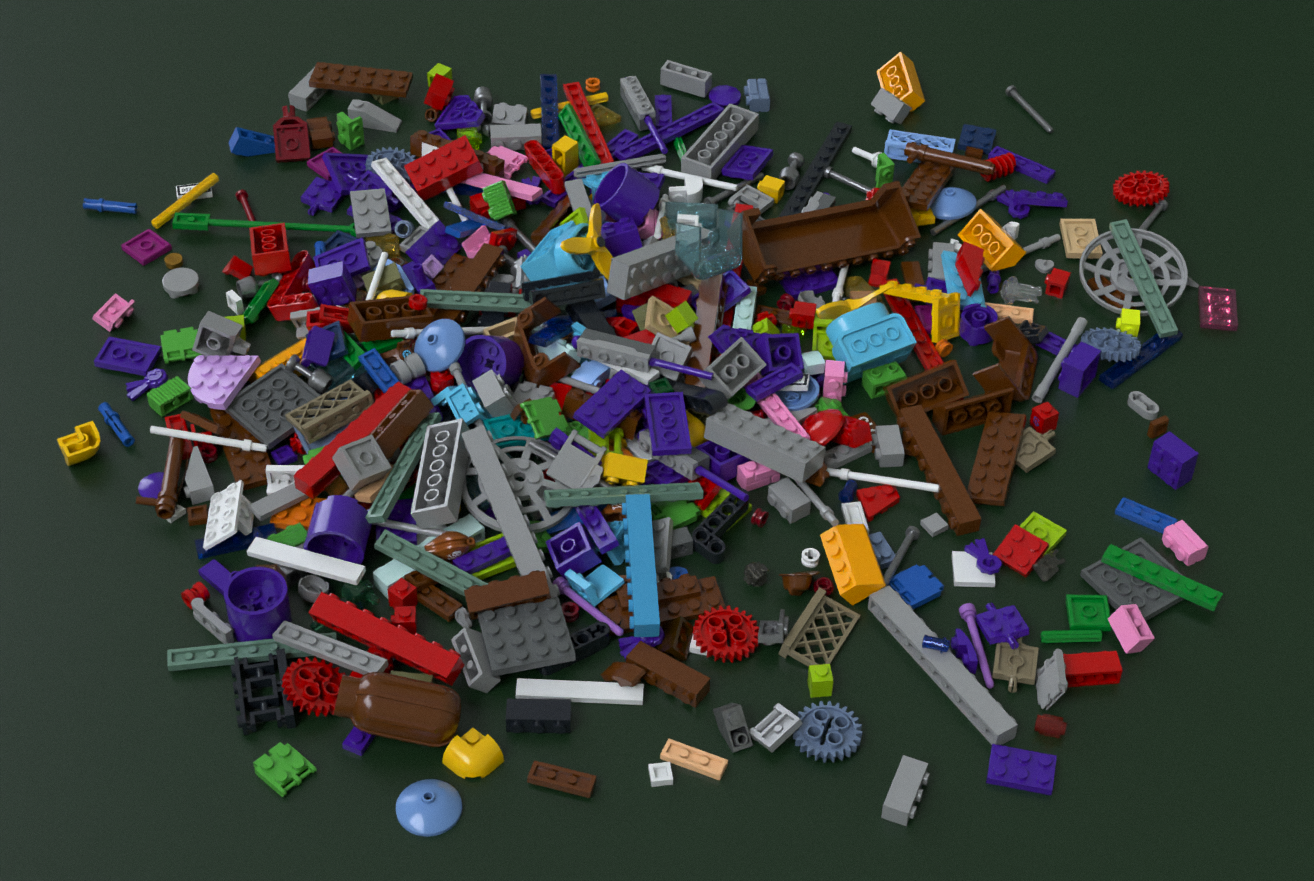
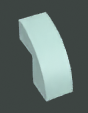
[802,351,825,375]

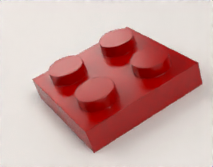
[993,524,1049,578]

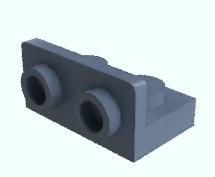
[869,532,895,569]

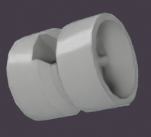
[390,352,426,385]

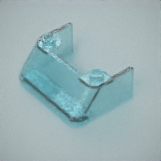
[675,209,743,280]

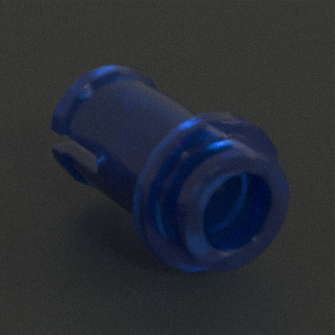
[838,480,858,503]
[922,634,950,654]

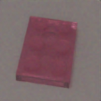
[1198,286,1238,331]

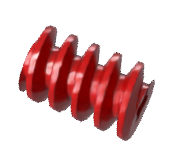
[980,153,1016,182]

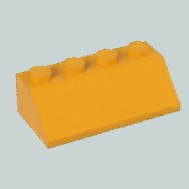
[876,52,925,111]
[958,209,1027,272]
[247,338,314,384]
[820,524,886,606]

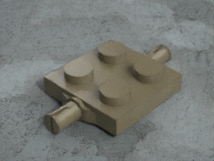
[1015,427,1056,473]
[992,637,1039,693]

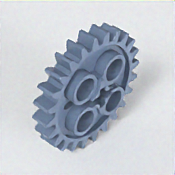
[365,147,416,184]
[1080,327,1141,362]
[792,701,862,763]

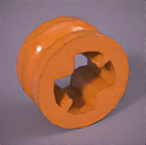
[586,78,600,92]
[935,339,953,357]

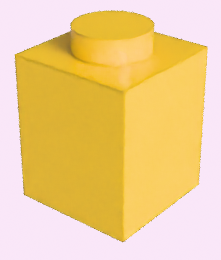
[757,175,785,204]

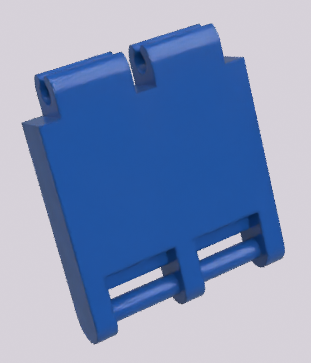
[887,564,944,609]

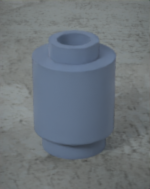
[395,220,415,238]

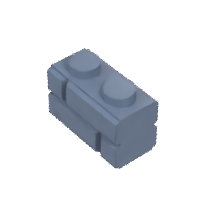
[744,78,770,112]

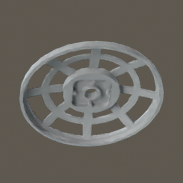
[1079,228,1188,316]
[462,436,573,533]

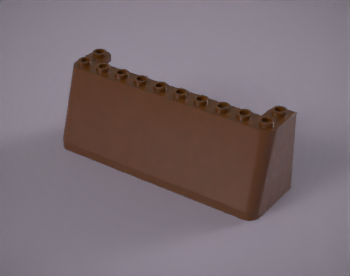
[727,181,921,285]

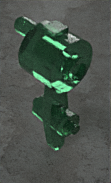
[310,578,380,631]

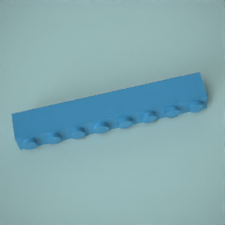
[622,494,660,637]

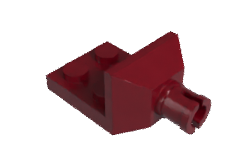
[273,105,310,163]

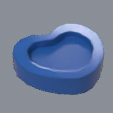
[669,567,688,580]

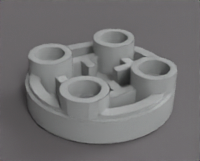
[162,268,199,299]

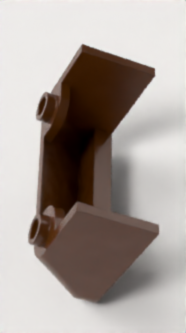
[513,297,581,388]
[973,316,1038,402]

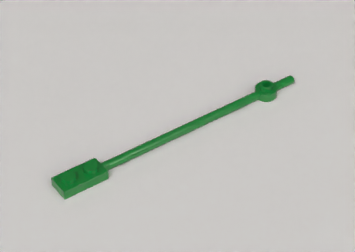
[172,212,359,239]

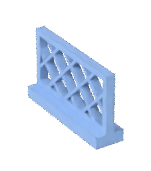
[884,129,956,163]

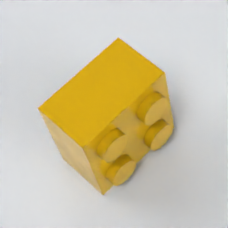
[600,452,648,486]

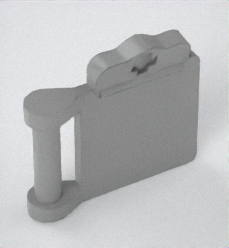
[546,429,607,489]

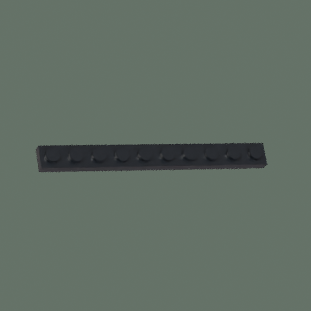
[779,121,852,217]

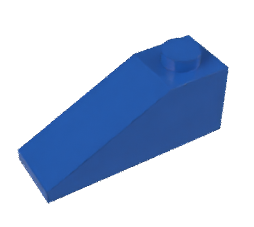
[228,127,275,157]

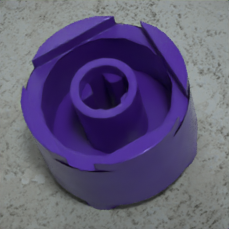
[959,303,998,346]

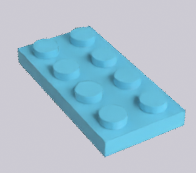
[941,250,986,310]

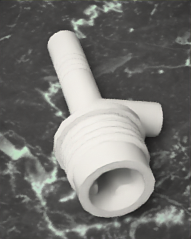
[852,147,891,168]

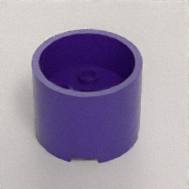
[593,163,660,227]
[456,335,524,392]
[303,495,373,565]
[224,567,292,642]

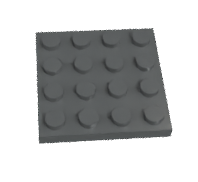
[224,363,329,449]
[1080,537,1184,621]
[477,597,576,676]

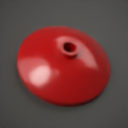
[801,409,844,446]

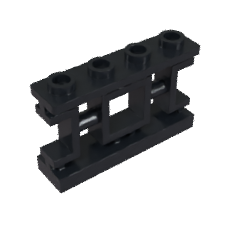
[521,271,605,306]
[231,648,296,735]

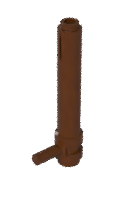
[904,142,996,175]
[136,437,185,519]

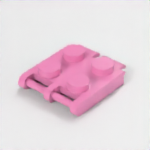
[487,146,529,179]

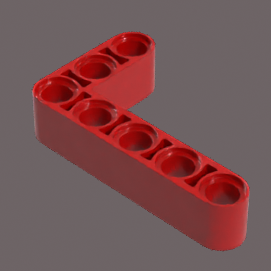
[267,250,319,321]

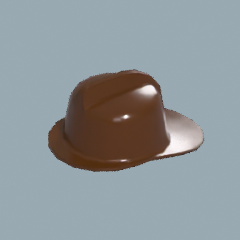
[779,571,819,596]

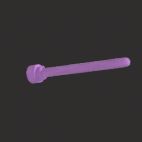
[552,577,624,636]
[959,603,994,689]

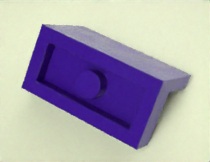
[300,325,335,368]

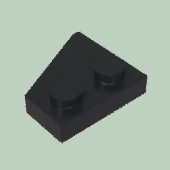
[1018,320,1048,344]

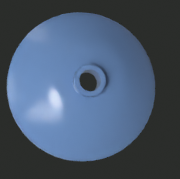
[930,187,977,220]
[414,319,465,372]
[775,373,820,411]
[396,779,462,837]

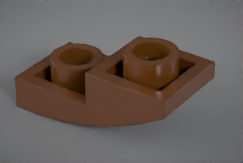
[601,662,646,687]

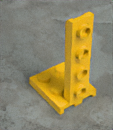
[880,281,960,343]

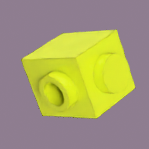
[1116,308,1140,337]

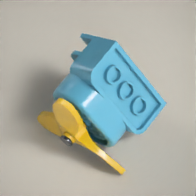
[520,203,613,281]
[816,282,917,384]

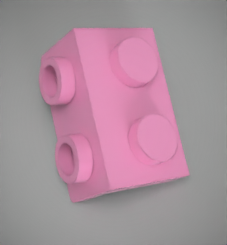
[462,225,491,258]
[92,293,135,332]

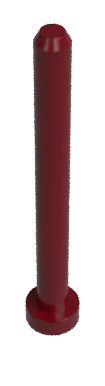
[235,189,256,221]

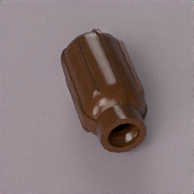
[334,672,461,748]

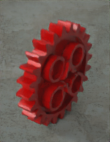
[1113,170,1169,207]
[693,605,759,663]
[281,657,345,717]

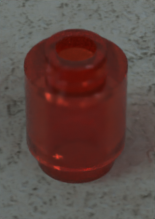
[1034,713,1067,739]

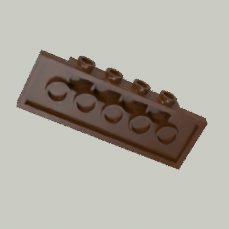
[597,574,726,636]

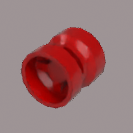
[181,581,210,609]

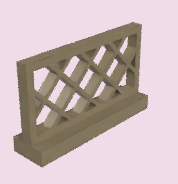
[285,379,374,444]
[778,587,860,667]

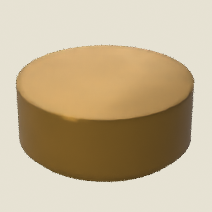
[164,253,183,269]

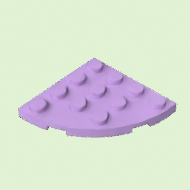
[188,355,261,410]

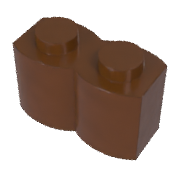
[306,116,335,149]

